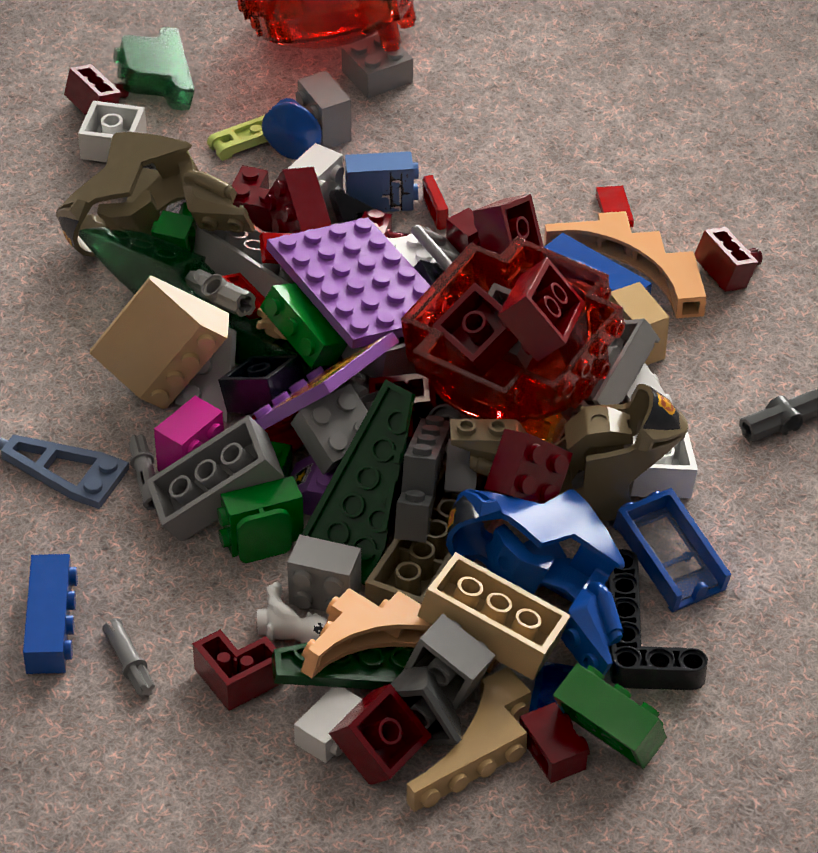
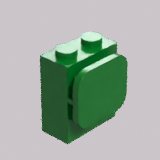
[217,476,304,564]

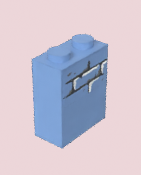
[345,151,419,212]

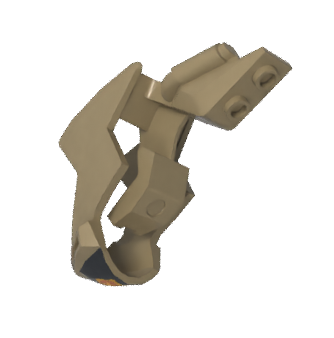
[56,132,255,257]
[450,384,688,521]

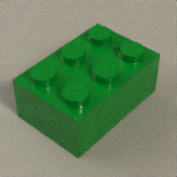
[553,663,667,769]

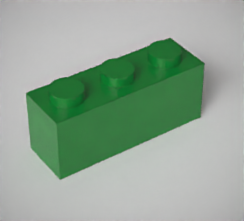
[260,283,348,368]

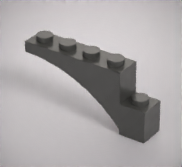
[394,416,450,543]

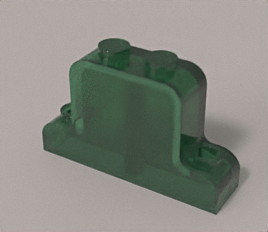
[113,27,195,111]

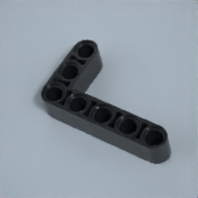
[608,549,708,690]

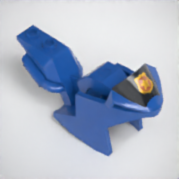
[446,489,625,676]

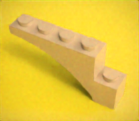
[407,666,531,812]

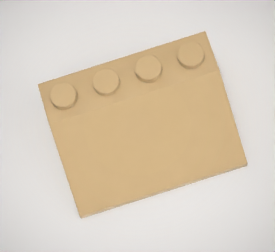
[90,275,229,409]

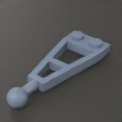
[0,434,129,509]

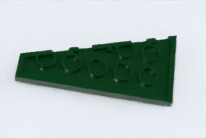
[301,379,415,585]
[271,642,414,690]

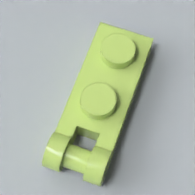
[207,115,268,161]

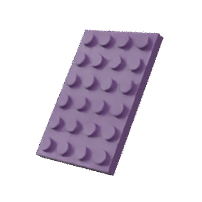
[266,217,450,349]

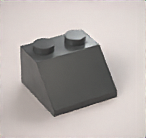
[391,666,461,746]

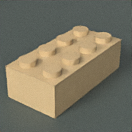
[417,552,571,680]

